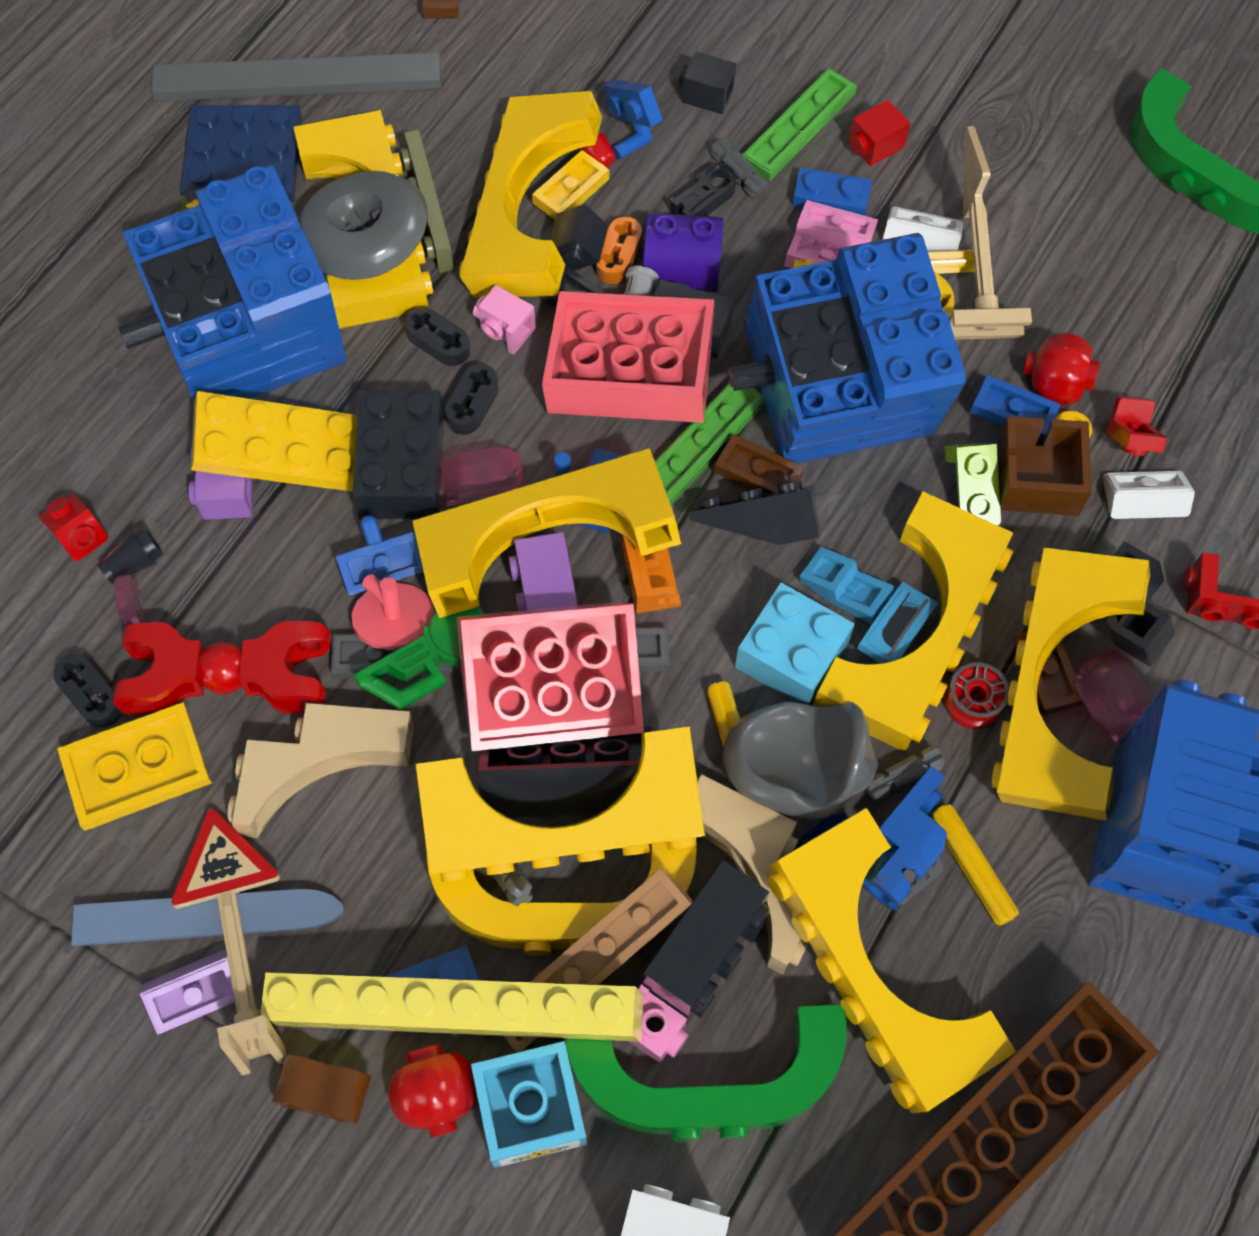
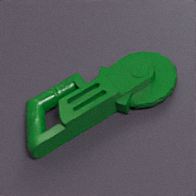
[354,607,485,710]

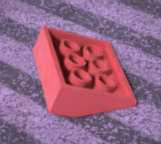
[542,291,715,423]
[456,601,644,751]

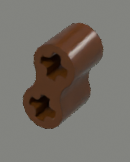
[272,1054,371,1124]

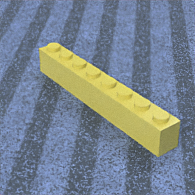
[260,972,644,1042]

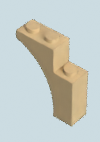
[228,703,414,838]
[697,774,809,975]

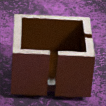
[997,416,1092,516]

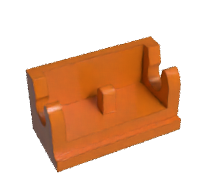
[621,534,681,614]

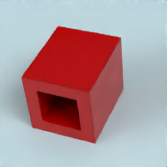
[849,100,911,167]

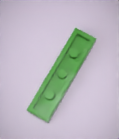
[742,68,857,182]
[655,382,765,506]

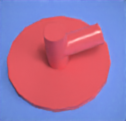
[351,574,435,650]

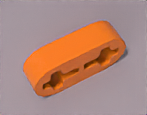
[595,217,642,285]

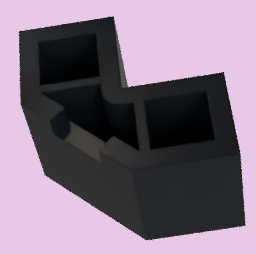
[1107,541,1175,667]

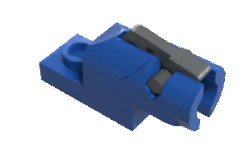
[863,766,947,910]

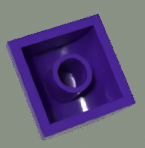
[643,212,724,292]

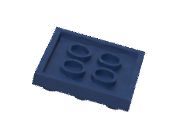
[180,105,302,202]

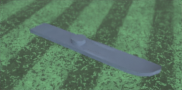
[71,889,344,946]

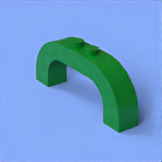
[1131,68,1259,234]
[565,1005,846,1141]

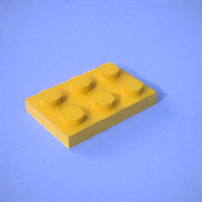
[57,702,212,831]

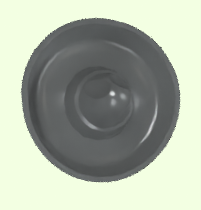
[297,171,428,280]

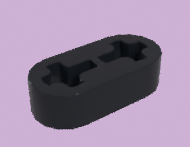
[404,307,471,366]
[445,364,499,435]
[54,655,121,728]

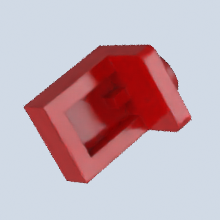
[1106,396,1167,456]
[37,493,108,561]

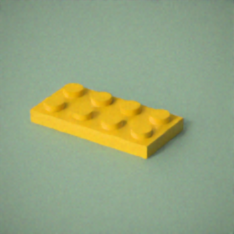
[191,391,358,492]

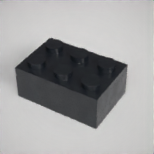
[352,390,445,519]
[643,860,770,1025]

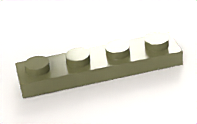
[400,130,454,273]

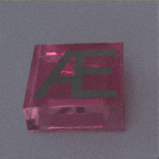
[114,575,144,627]

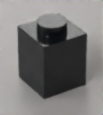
[679,52,737,115]
[550,204,609,271]

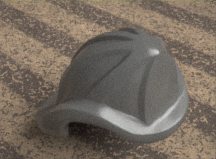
[723,701,878,819]

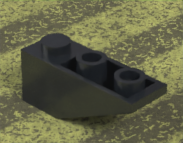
[688,480,821,545]

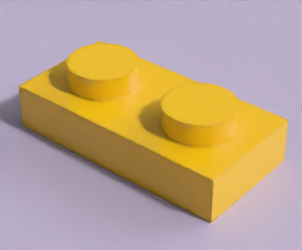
[532,150,609,220]

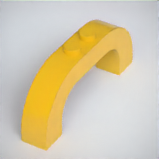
[427,837,697,956]

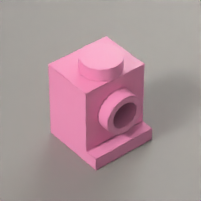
[473,285,536,355]
[628,985,689,1064]

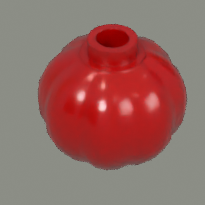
[1024,333,1100,407]
[388,1044,477,1138]

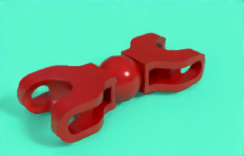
[112,621,331,716]

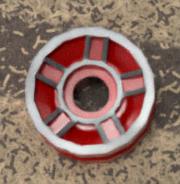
[944,662,1009,729]

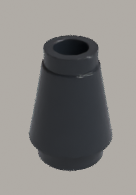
[98,528,164,584]

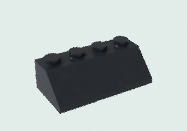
[478,726,653,820]

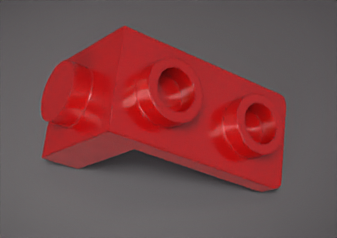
[1183,552,1259,629]

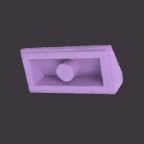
[140,949,235,1035]

